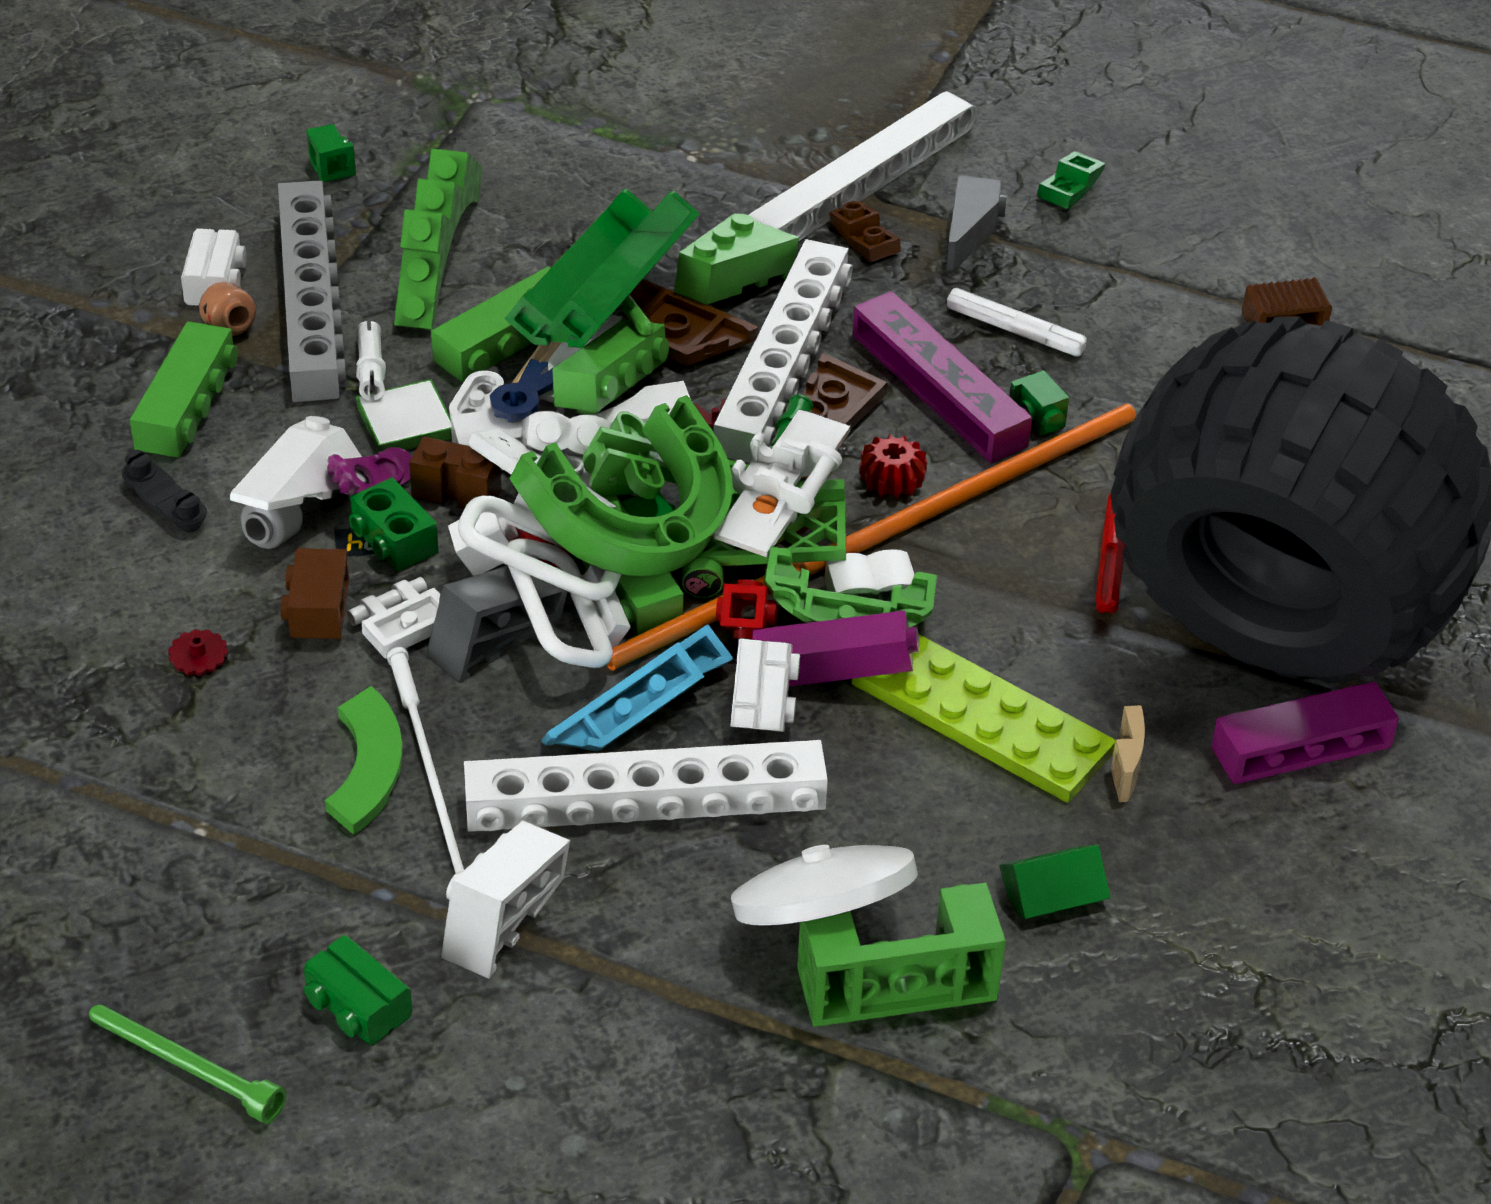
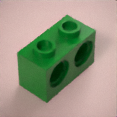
[349,477,439,572]

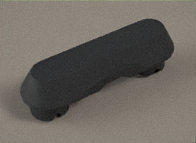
[122,450,207,533]

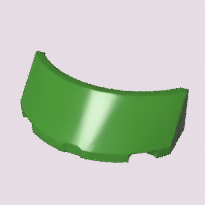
[764,546,937,627]

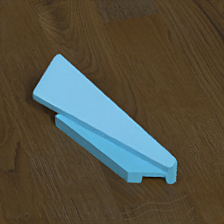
[541,624,733,752]

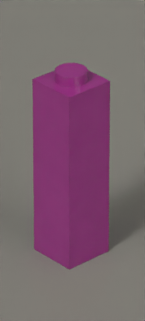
[752,610,920,687]

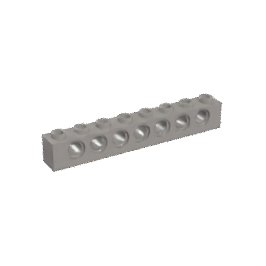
[278,180,346,402]

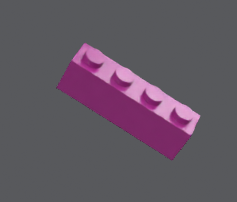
[1211,682,1399,785]

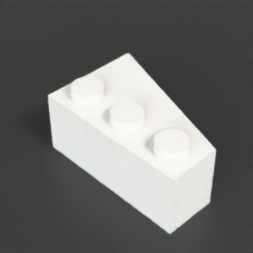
[441,820,570,979]

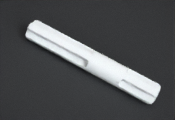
[947,288,1087,357]

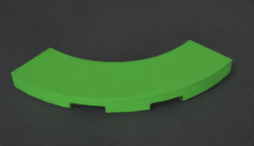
[324,686,403,835]

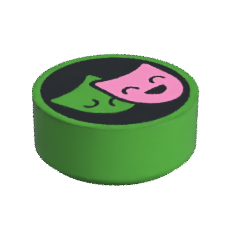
[682,558,724,598]

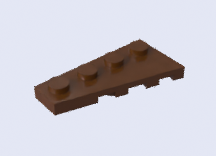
[771,353,888,447]

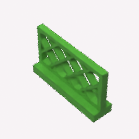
[681,479,847,568]

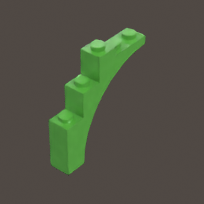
[394,149,483,331]

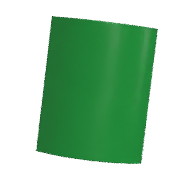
[999,844,1111,919]

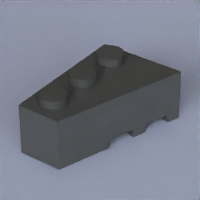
[426,558,568,683]

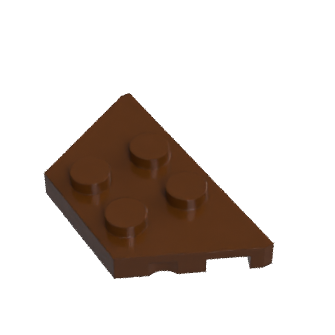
[624,279,758,366]

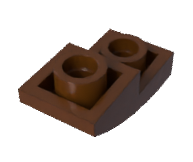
[829,201,901,262]

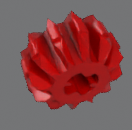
[859,433,927,499]

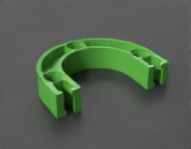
[509,395,733,576]

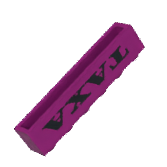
[852,291,1032,464]

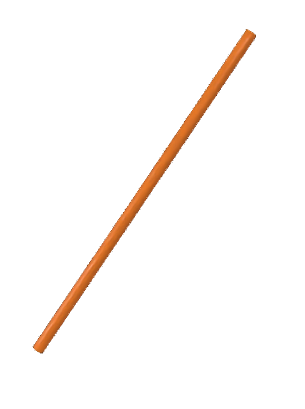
[607,403,1136,671]

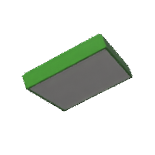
[356,379,452,453]

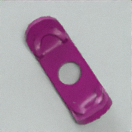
[327,447,412,496]

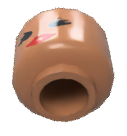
[199,282,256,337]

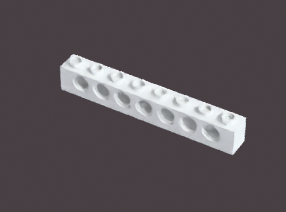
[714,239,853,463]
[464,740,828,832]

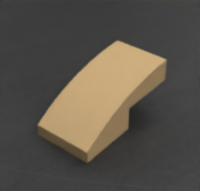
[1111,705,1145,802]

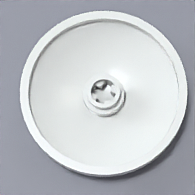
[731,845,918,925]

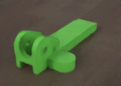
[582,411,749,499]

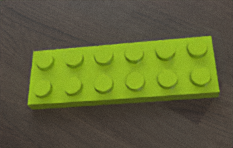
[852,634,1115,803]

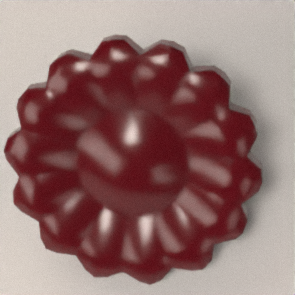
[168,629,228,676]

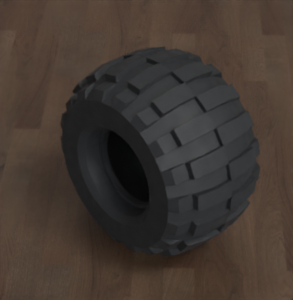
[1111,317,1491,683]

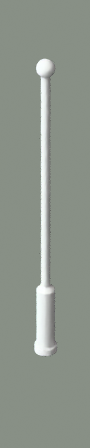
[386,647,464,873]

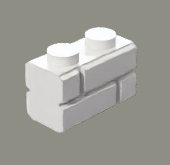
[181,229,247,305]
[730,639,800,732]

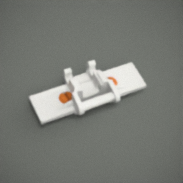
[714,410,850,557]

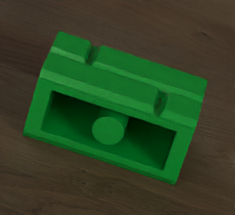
[303,935,413,1046]

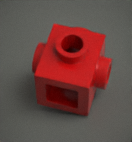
[716,580,779,642]

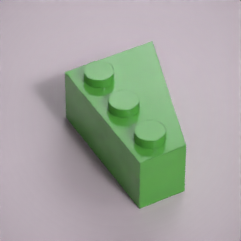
[674,213,799,305]

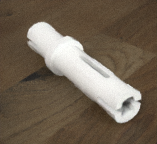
[356,321,386,400]

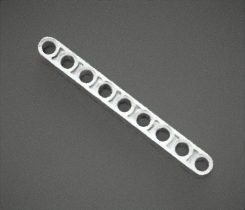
[749,91,978,241]

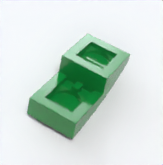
[1036,151,1106,209]

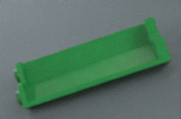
[504,188,700,348]

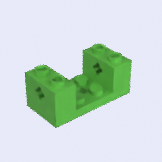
[797,883,1006,1027]

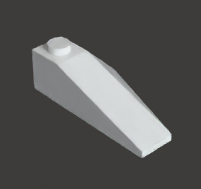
[230,416,370,510]

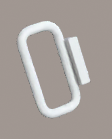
[458,493,622,600]
[507,538,631,668]

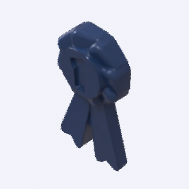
[490,359,558,423]

